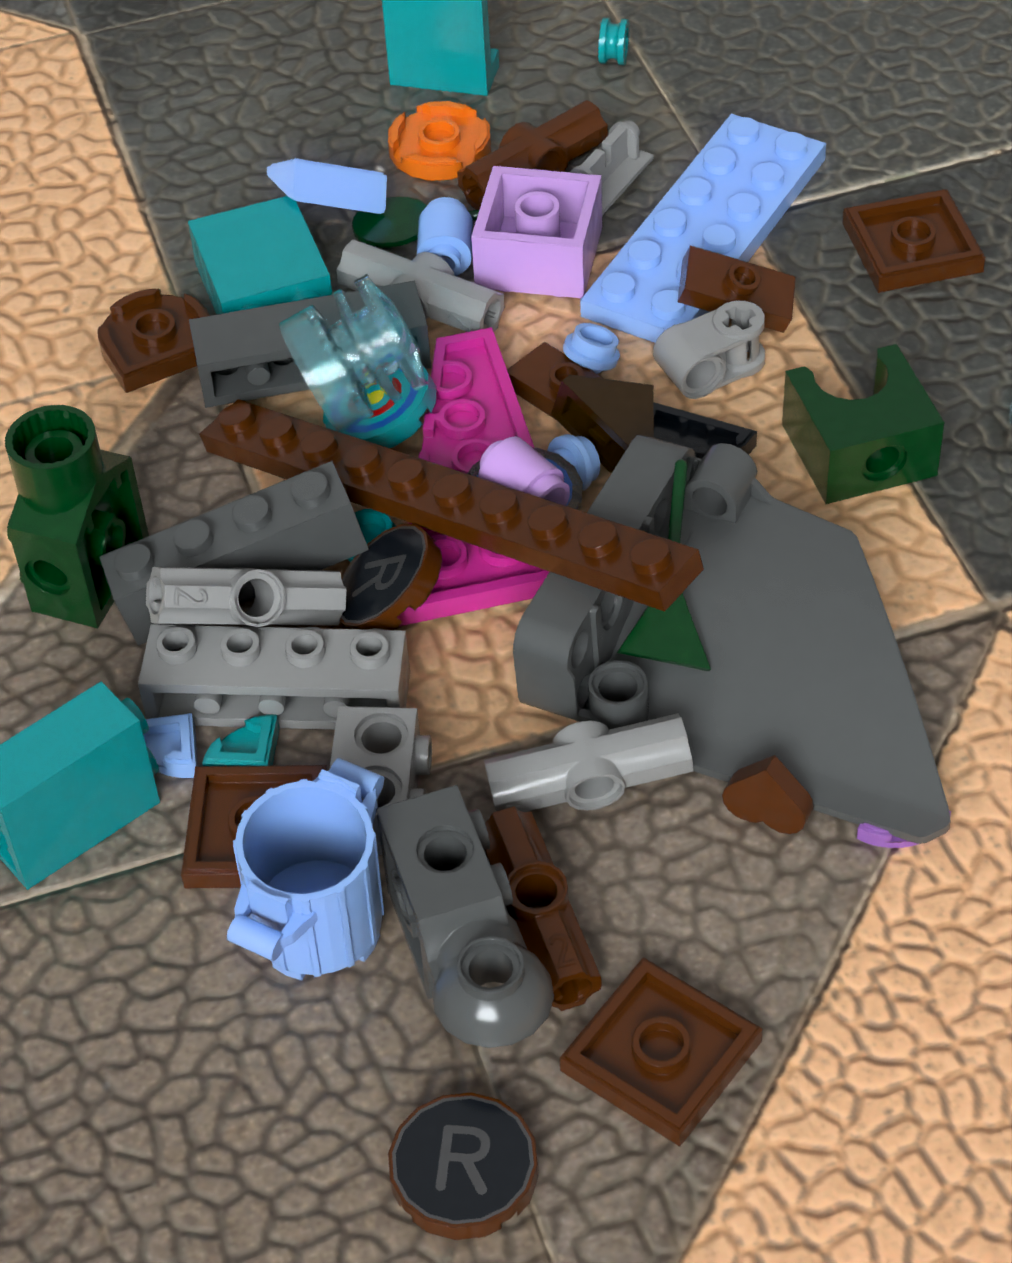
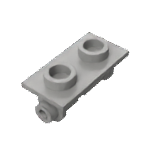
[569,120,654,216]

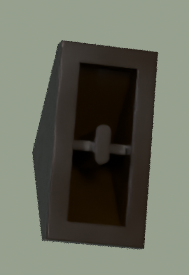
[551,375,654,473]

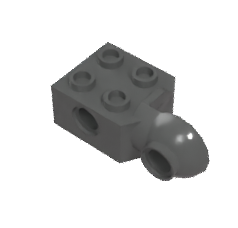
[376,785,554,1048]

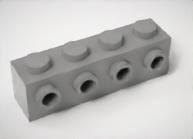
[138,624,410,730]

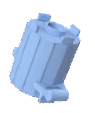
[227,758,384,981]

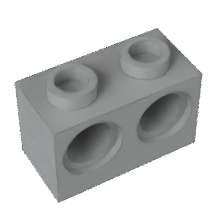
[329,706,432,855]

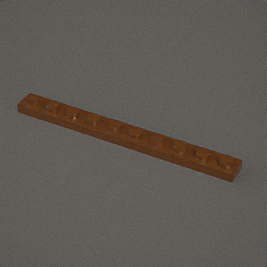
[199,399,704,612]

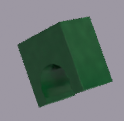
[782,344,945,504]

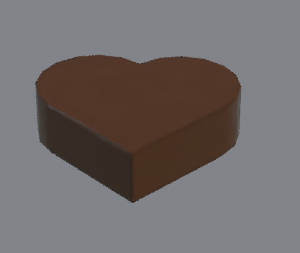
[722,755,814,834]

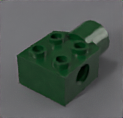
[5,405,149,628]

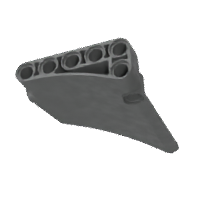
[513,434,951,844]

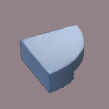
[144,713,198,778]

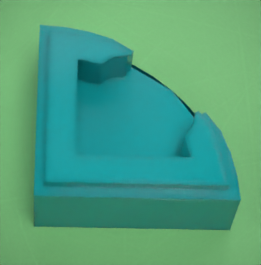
[202,715,280,766]

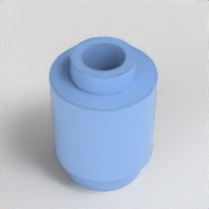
[417,197,473,276]

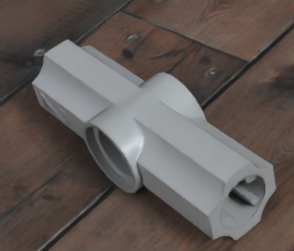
[336,239,505,332]
[146,567,346,627]
[484,713,694,812]

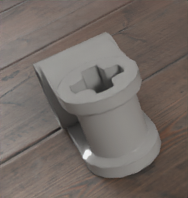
[652,301,765,399]

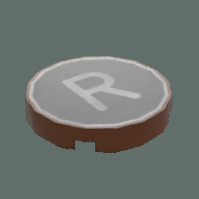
[340,524,442,630]
[388,1092,538,1240]

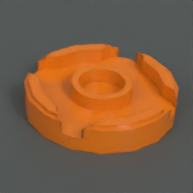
[388,101,491,181]

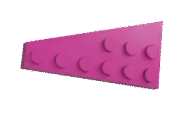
[397,327,549,626]

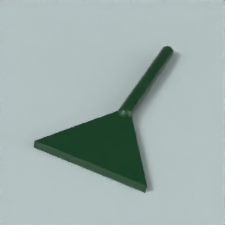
[616,459,711,671]

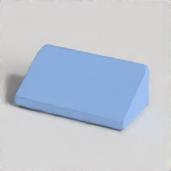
[267,158,387,214]

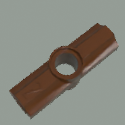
[458,100,608,210]
[484,806,602,1011]

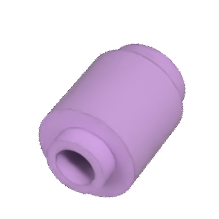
[478,436,570,506]

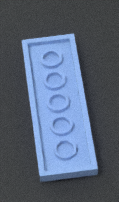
[580,114,826,343]

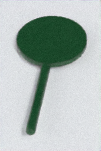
[352,197,480,248]

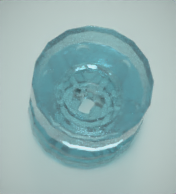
[279,274,428,433]

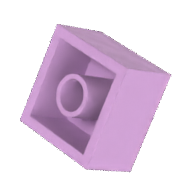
[471,166,602,298]

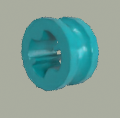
[598,17,630,65]

